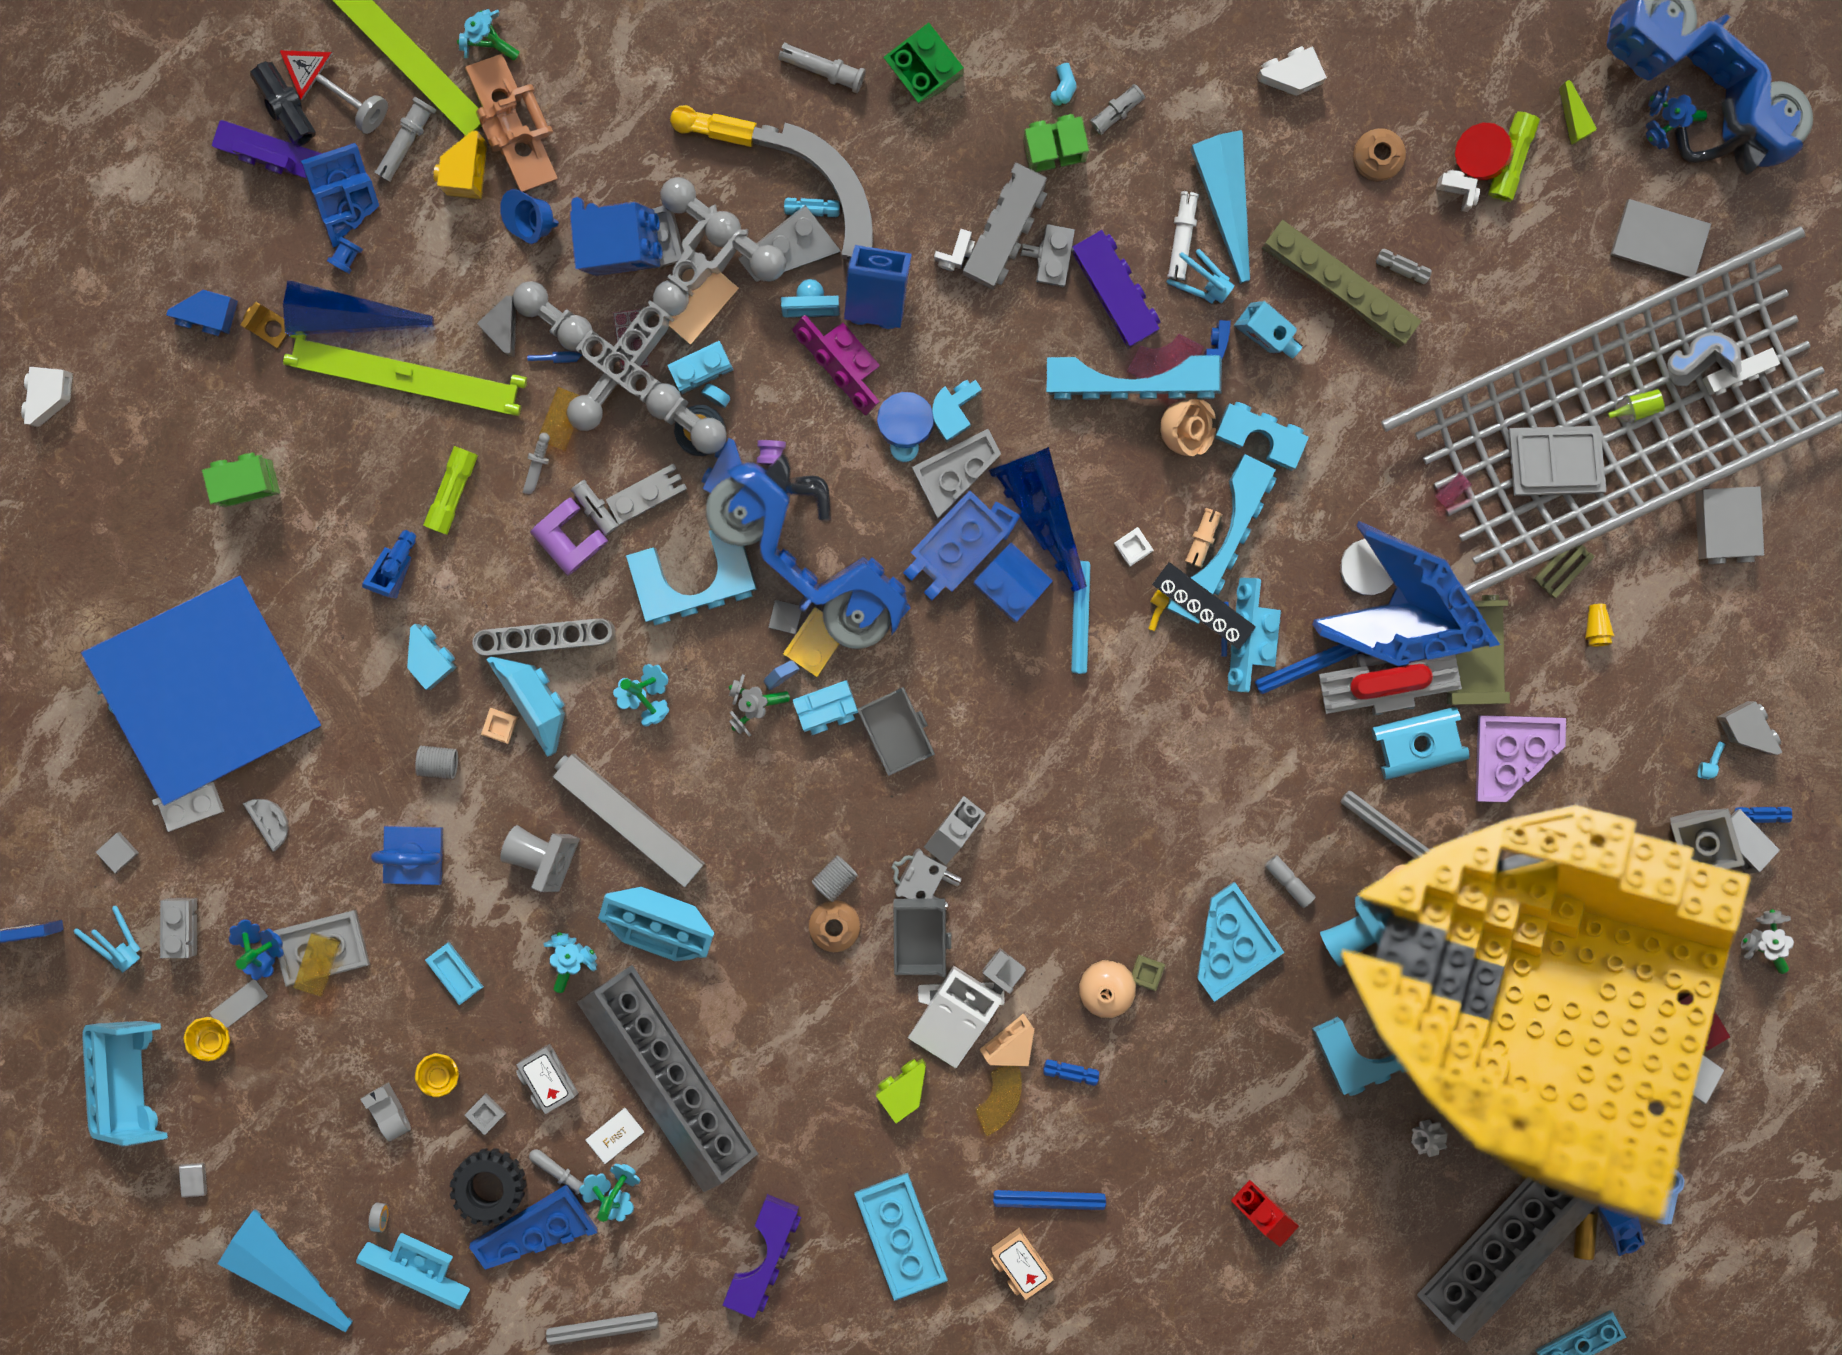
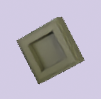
[1131,954,1165,991]

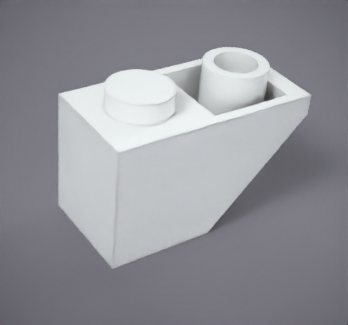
[1257,46,1327,96]
[21,367,73,427]

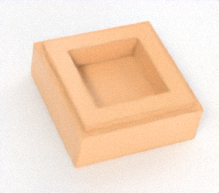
[481,708,518,744]

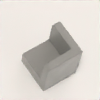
[982,948,1026,994]

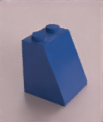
[844,245,912,329]
[973,543,1053,623]

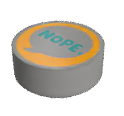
[369,1203,389,1233]

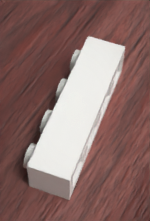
[1702,348,1780,396]

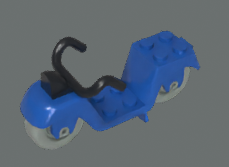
[1606,0,1813,175]
[706,453,910,649]

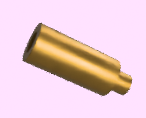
[1573,1209,1598,1260]

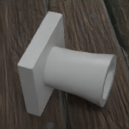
[500,825,580,892]

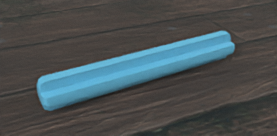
[1071,561,1090,674]

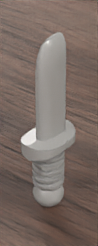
[523,433,550,494]

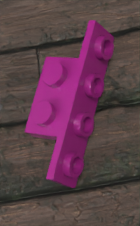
[792,315,880,416]

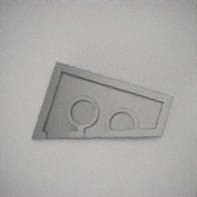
[738,205,841,282]
[912,429,1001,518]

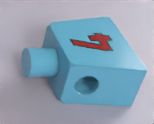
[1234,301,1303,359]

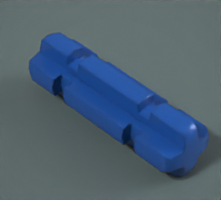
[381,530,416,579]
[1734,807,1792,823]
[1043,1059,1099,1086]

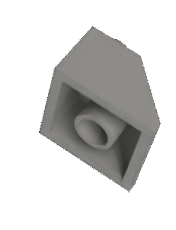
[1670,809,1745,870]

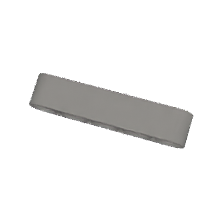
[472,619,615,656]

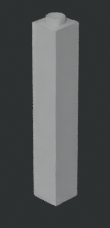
[553,754,705,887]

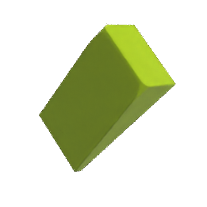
[1559,80,1597,145]

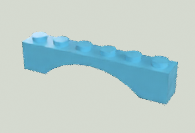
[1047,356,1222,400]
[1165,454,1277,624]

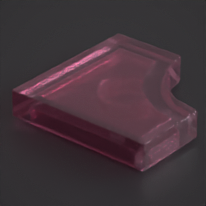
[1127,334,1204,379]

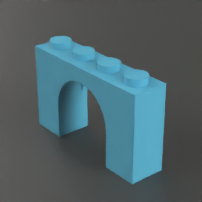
[626,530,757,626]
[1312,1017,1407,1096]

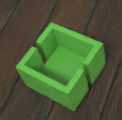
[1023,114,1089,173]
[202,453,281,507]

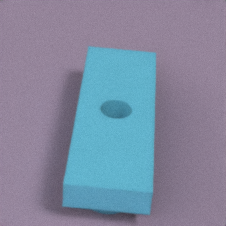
[1535,1310,1626,1355]

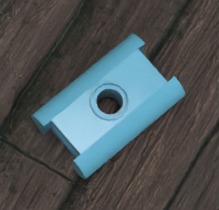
[1372,707,1470,780]

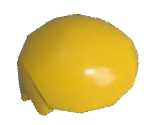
[183,1017,231,1062]
[415,1053,459,1098]

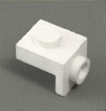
[1436,170,1480,212]
[934,229,975,271]

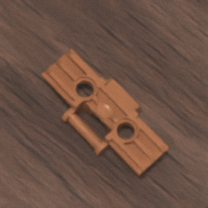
[465,54,558,192]

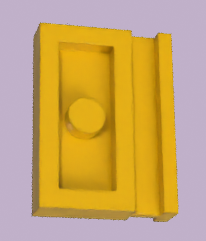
[783,607,839,677]

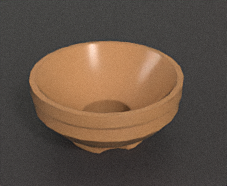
[1353,129,1406,181]
[809,900,861,952]

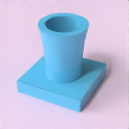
[1320,896,1385,967]

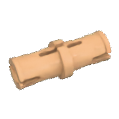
[1185,508,1223,568]

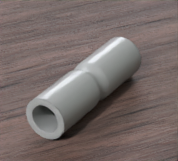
[1265,855,1316,908]

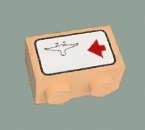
[991,1228,1053,1300]

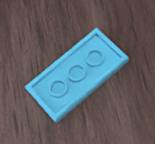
[855,1173,948,1301]

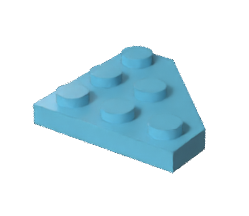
[1197,882,1284,1002]

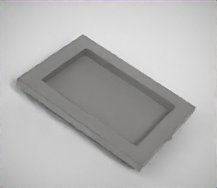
[1508,426,1606,496]

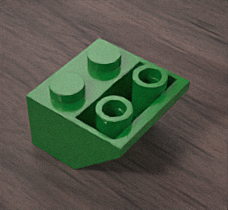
[883,22,964,104]

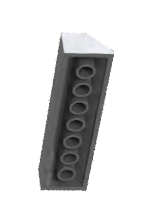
[577,965,758,1192]
[1417,1177,1597,1343]

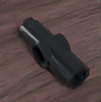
[250,61,316,146]

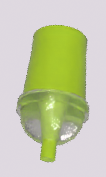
[1608,389,1665,424]

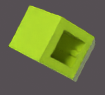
[876,1058,926,1123]

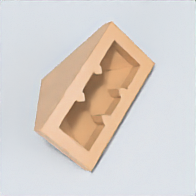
[979,1014,1034,1066]

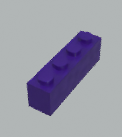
[1071,230,1161,349]

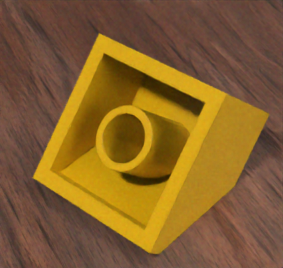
[434,131,487,199]

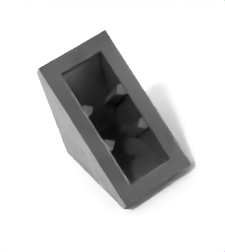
[477,296,516,357]

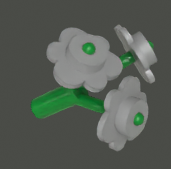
[729,674,790,737]
[1741,909,1794,974]

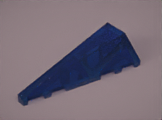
[283,281,434,335]
[989,447,1087,592]

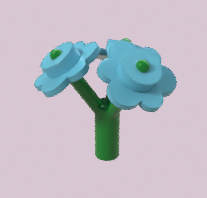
[457,9,520,61]
[613,664,669,726]
[543,932,597,993]
[579,1164,641,1222]

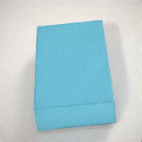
[425,942,483,1005]

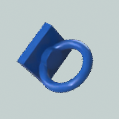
[371,826,443,885]

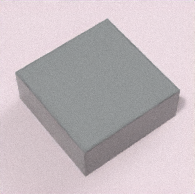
[96,832,139,873]
[465,1094,506,1135]

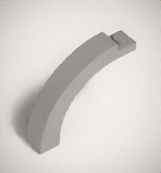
[752,123,873,261]

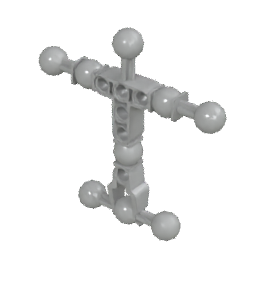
[513,177,786,454]

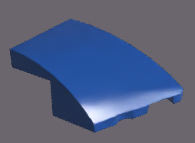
[301,143,379,247]

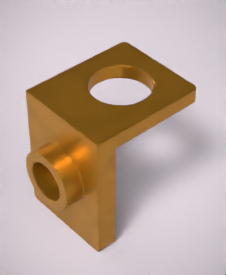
[240,302,293,348]

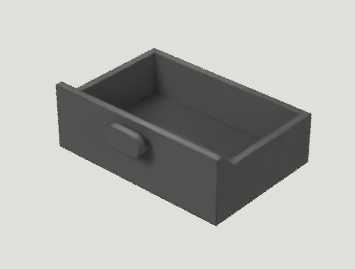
[857,687,935,776]
[893,898,951,977]

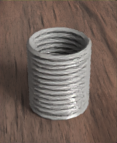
[415,745,458,779]
[812,855,858,902]

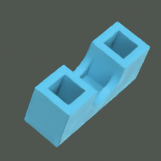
[1214,402,1309,471]

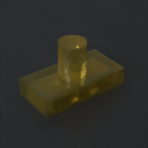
[537,387,580,451]
[293,932,341,997]

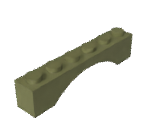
[1262,220,1422,348]

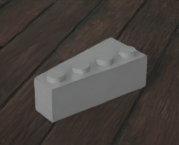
[963,163,1047,290]

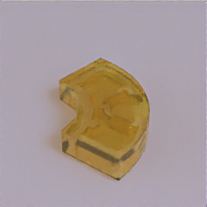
[975,1066,1022,1136]

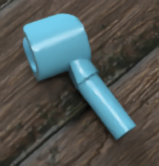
[1697,742,1725,779]

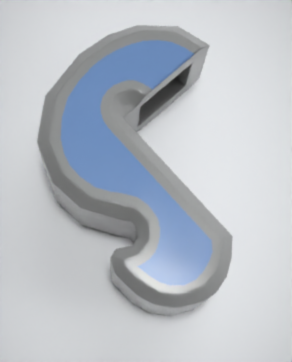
[1668,332,1742,386]

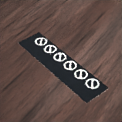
[1152,562,1256,649]

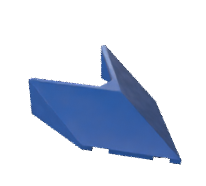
[1312,521,1500,666]

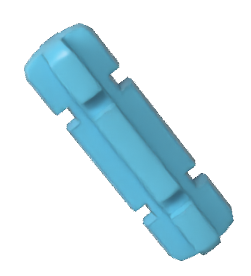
[784,198,840,217]

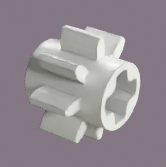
[1411,1120,1447,1157]

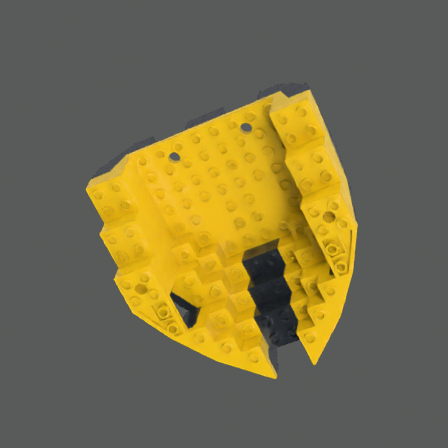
[1342,806,1750,1224]

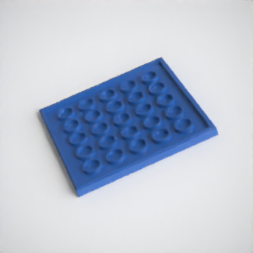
[81,576,321,806]

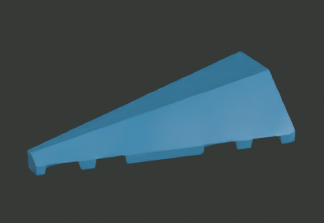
[218,1209,353,1332]

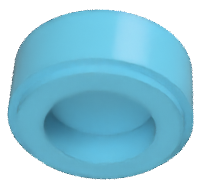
[701,384,731,408]
[890,444,919,462]

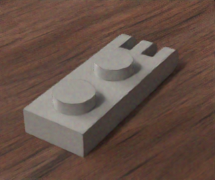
[606,464,687,525]

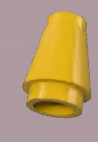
[1585,604,1615,647]

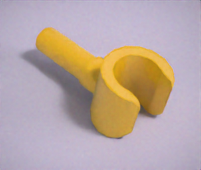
[1148,590,1169,631]

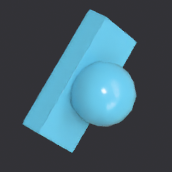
[781,279,840,318]

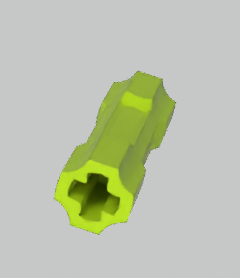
[1488,111,1540,202]
[423,446,478,535]

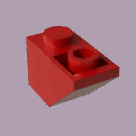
[1231,1180,1299,1247]

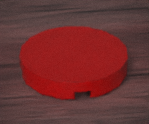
[1455,122,1514,180]

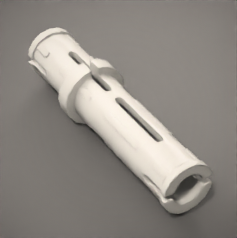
[1167,191,1199,280]

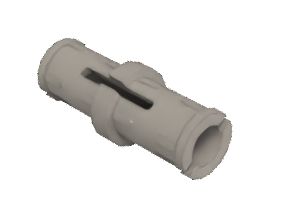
[1090,84,1145,135]
[570,480,619,536]

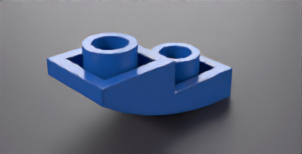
[1204,320,1231,359]

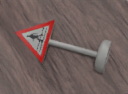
[279,50,388,134]

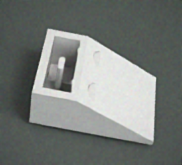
[908,965,1002,1068]

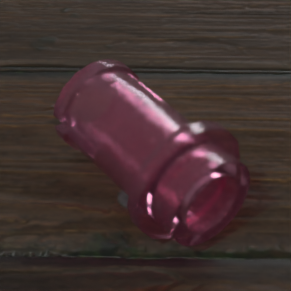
[1435,472,1472,508]

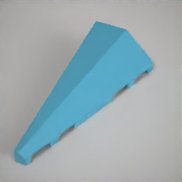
[1190,130,1250,284]

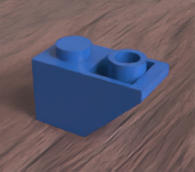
[166,290,238,336]
[701,438,743,493]
[1597,1205,1645,1256]

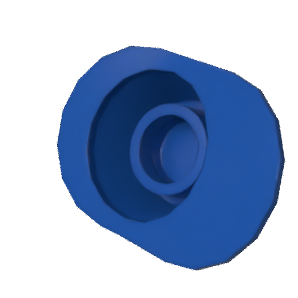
[500,189,559,244]

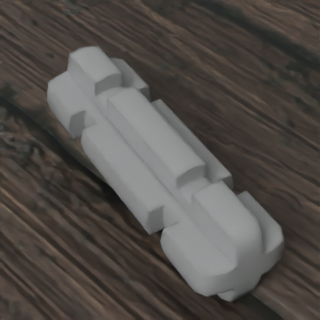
[1376,249,1432,284]

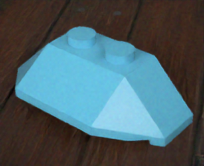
[486,657,565,757]
[599,887,714,961]

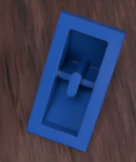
[362,547,411,599]

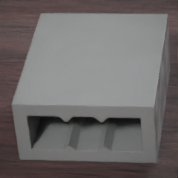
[1695,486,1764,564]

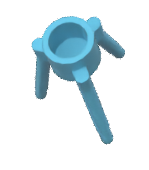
[1167,249,1234,304]
[74,906,141,973]

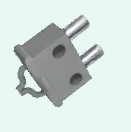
[891,848,961,911]

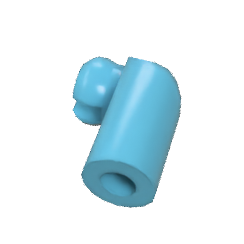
[1050,63,1077,106]

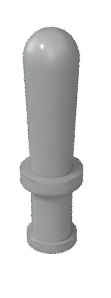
[529,1149,584,1195]

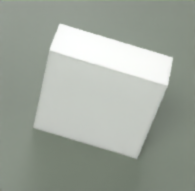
[1114,527,1154,567]

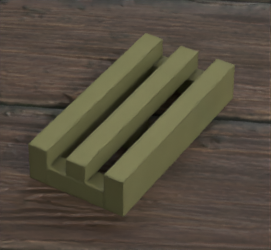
[1533,545,1595,598]

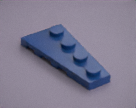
[469,1185,597,1269]

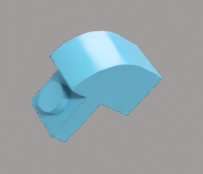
[933,380,982,443]

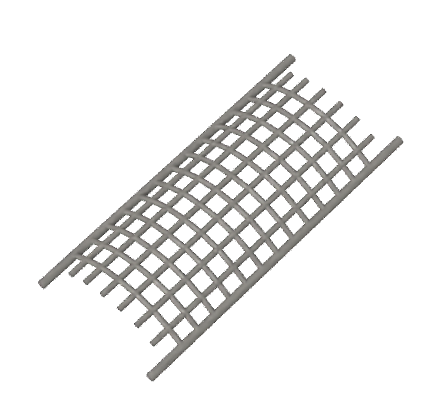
[1381,226,1842,596]

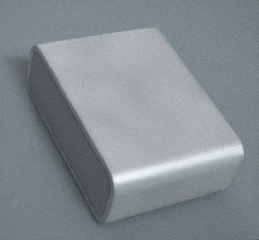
[179,1163,207,1198]

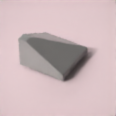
[769,600,802,634]

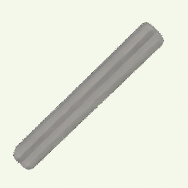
[1341,791,1431,859]
[546,1312,659,1345]

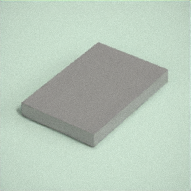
[1610,199,1711,279]
[273,910,370,986]

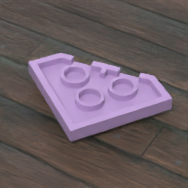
[1476,715,1566,802]

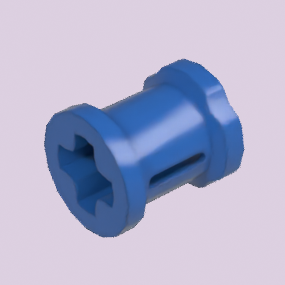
[327,236,363,274]

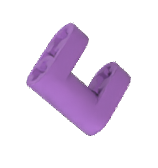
[530,498,608,576]

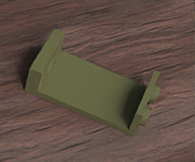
[1447,595,1510,704]

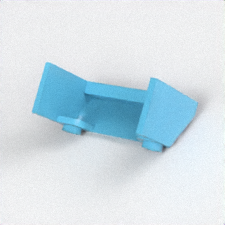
[83,1021,168,1146]

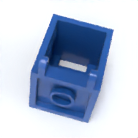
[570,197,663,276]

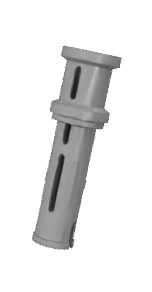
[778,43,866,93]
[375,96,437,182]

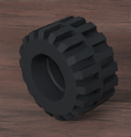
[450,1148,526,1226]

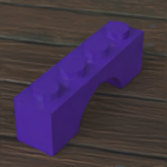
[722,1194,801,1318]

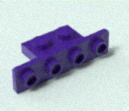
[212,120,322,179]

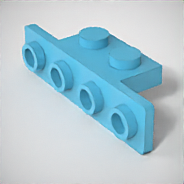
[1228,578,1281,693]
[356,1233,470,1309]

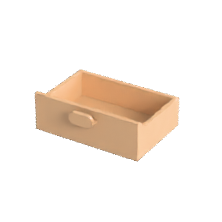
[656,269,739,345]

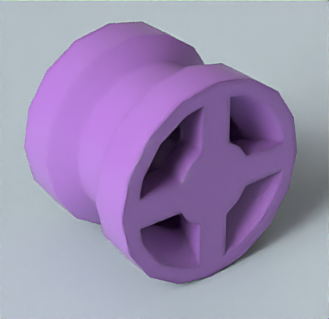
[757,440,786,465]

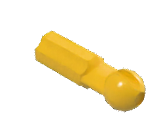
[670,105,757,147]

